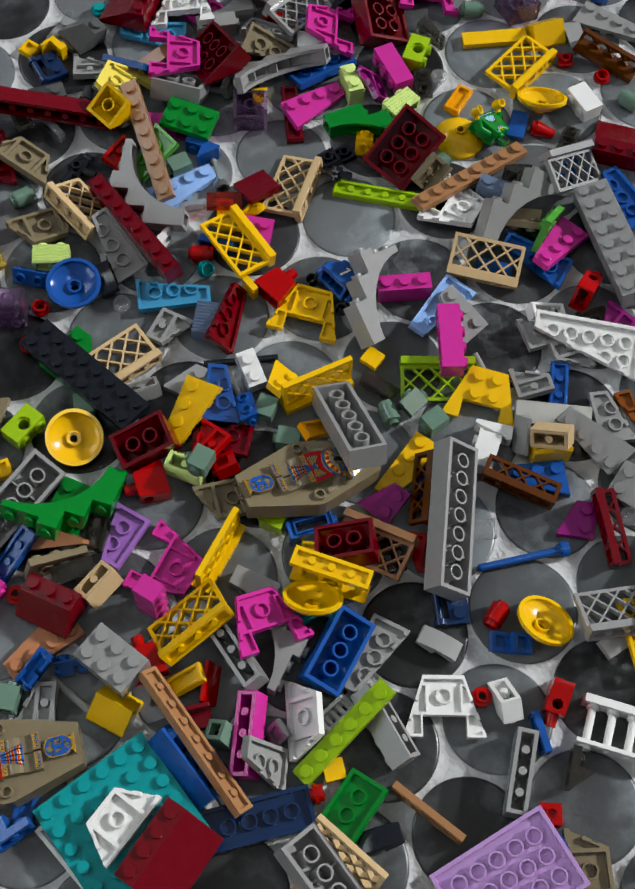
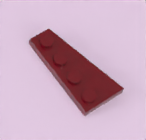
[204,282,247,355]

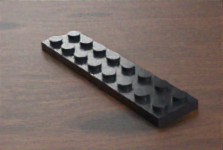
[19,319,151,430]

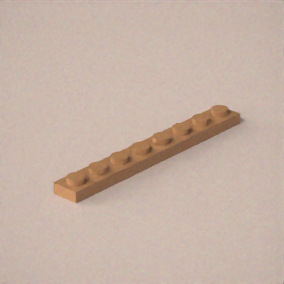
[120,78,176,203]
[411,141,528,213]
[137,666,253,819]

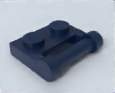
[27,50,69,86]
[429,592,471,628]

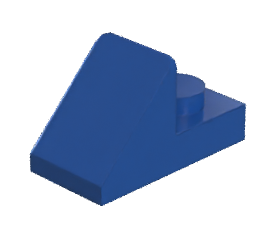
[185,136,221,166]
[0,815,38,853]

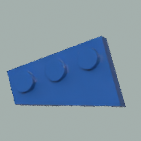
[202,363,240,424]
[506,460,571,498]

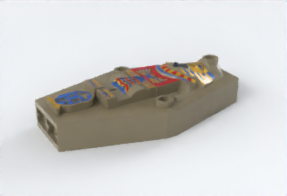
[234,441,381,518]
[0,719,88,810]

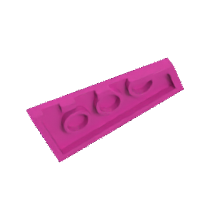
[279,81,345,131]
[532,215,589,271]

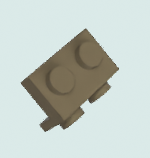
[410,151,452,191]
[506,207,542,232]

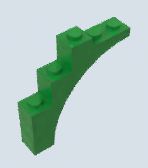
[323,103,393,138]
[0,466,127,541]

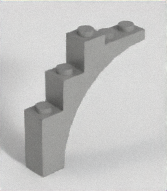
[195,0,266,36]
[233,43,331,95]
[108,138,190,232]
[473,165,573,245]
[343,244,398,350]
[229,565,310,697]

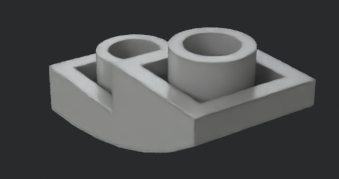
[415,625,463,663]
[596,637,634,660]

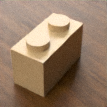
[530,421,574,450]
[74,559,124,611]

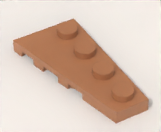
[3,622,86,682]

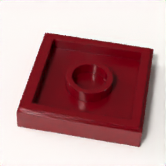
[233,169,281,205]

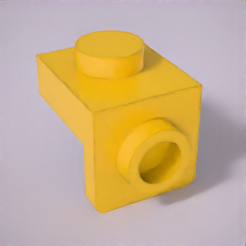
[40,35,68,61]
[355,130,374,156]

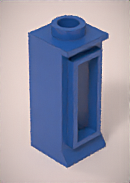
[285,510,338,546]

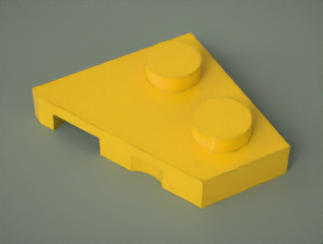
[265,360,298,399]

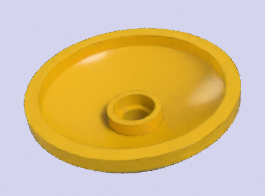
[517,87,568,114]
[436,117,484,160]
[45,408,104,466]
[282,579,344,617]
[517,595,574,646]

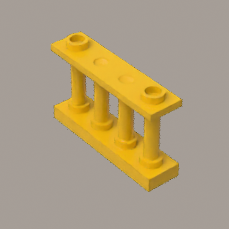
[289,544,374,605]

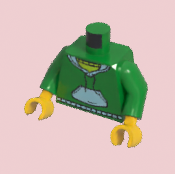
[468,98,510,148]

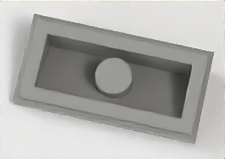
[564,22,583,55]
[128,376,163,401]
[511,414,532,456]

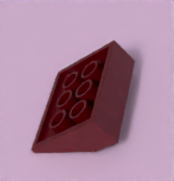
[99,0,163,32]
[351,0,410,48]
[193,20,252,85]
[361,103,446,191]
[591,120,635,172]
[114,797,224,889]

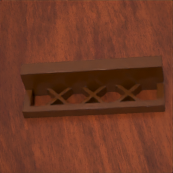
[572,27,635,84]
[408,449,434,526]
[479,453,562,510]

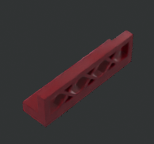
[590,487,633,568]

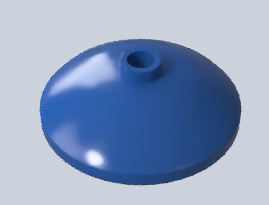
[46,258,101,309]

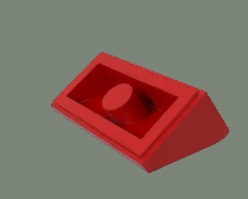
[199,660,222,707]

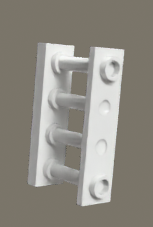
[572,692,635,764]

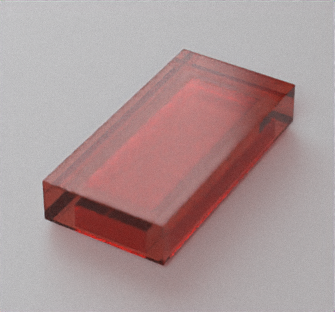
[206,192,242,211]

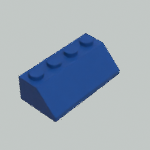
[297,605,376,697]
[147,723,238,812]

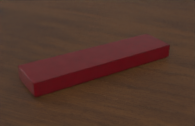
[281,86,304,144]

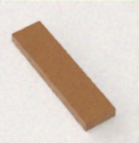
[390,780,467,845]

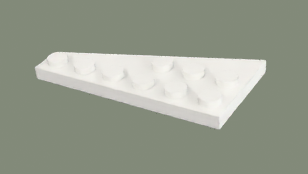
[534,309,635,381]

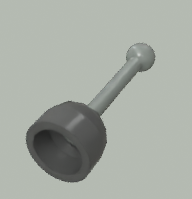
[210,158,230,194]

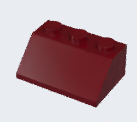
[109,409,181,474]
[314,517,380,566]
[15,572,88,639]

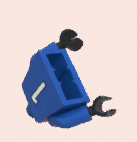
[306,260,355,316]

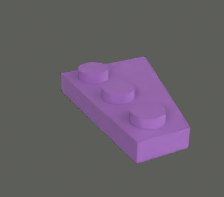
[101,502,151,571]

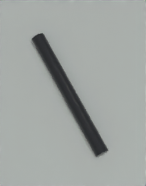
[204,354,278,368]

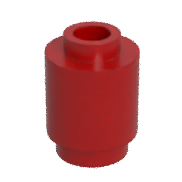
[188,245,214,263]
[483,599,511,631]

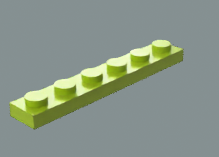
[292,678,397,787]

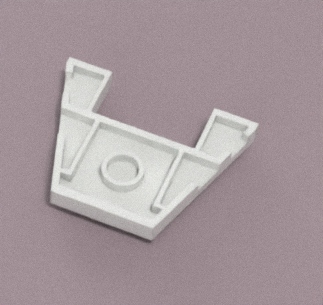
[151,0,216,30]
[417,173,484,228]
[406,675,486,740]

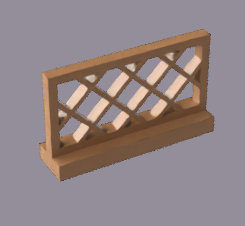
[342,507,420,582]

